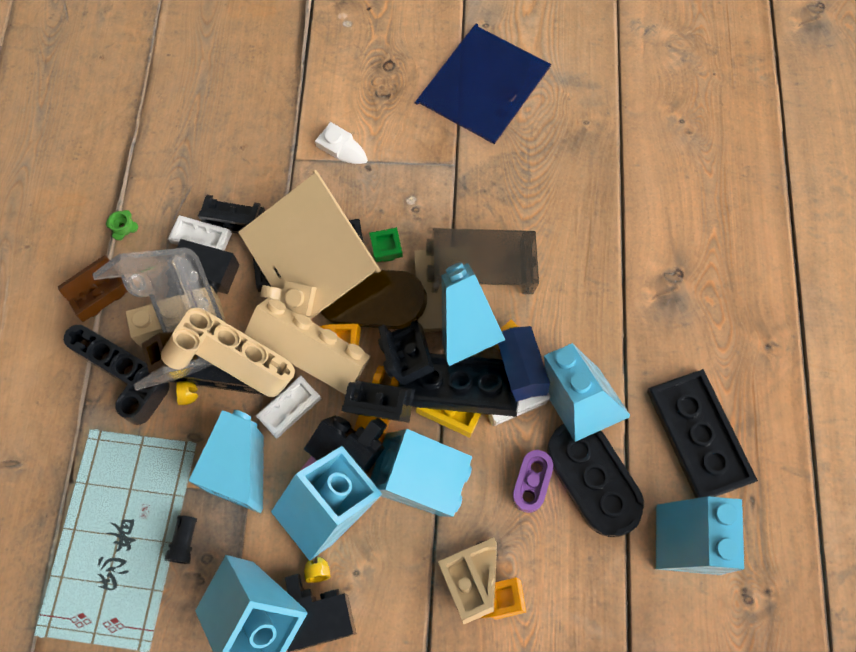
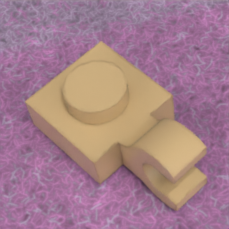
[260,281,317,316]

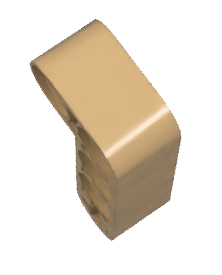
[161,307,295,397]

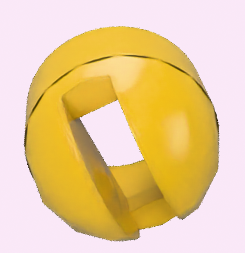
[176,381,198,406]
[304,557,331,583]

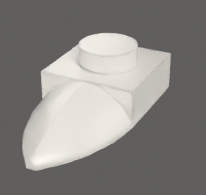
[315,122,367,164]

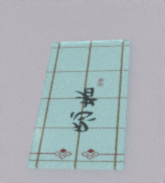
[34,429,196,652]

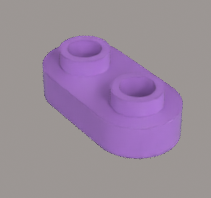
[513,450,553,513]

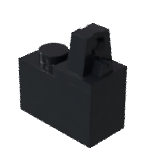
[165,239,240,299]
[304,415,387,475]
[285,574,357,652]

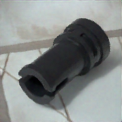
[164,515,198,564]

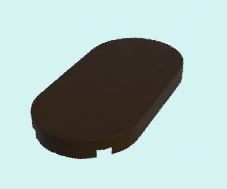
[321,270,427,329]

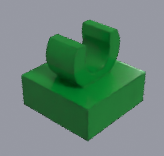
[369,227,403,262]

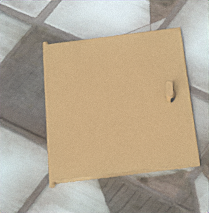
[239,170,381,319]

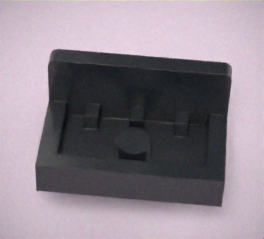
[378,320,435,386]

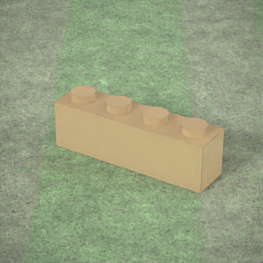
[244,297,371,395]

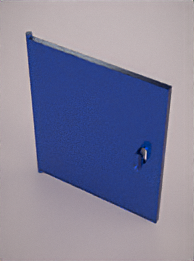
[415,23,551,145]

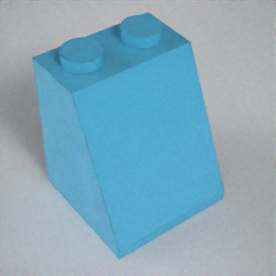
[441,262,505,366]
[544,343,630,442]
[189,410,264,514]
[370,429,472,517]
[271,446,382,561]
[656,496,744,575]
[195,555,307,652]

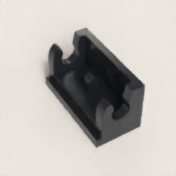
[198,195,265,234]
[341,380,415,423]

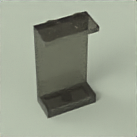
[426,228,539,294]

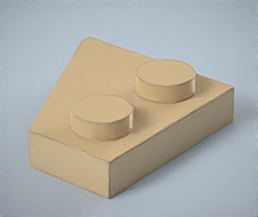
[438,538,497,625]

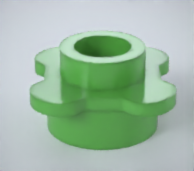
[106,210,138,241]

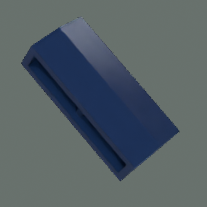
[498,326,550,402]

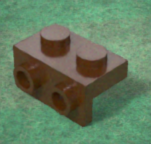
[58,255,131,322]

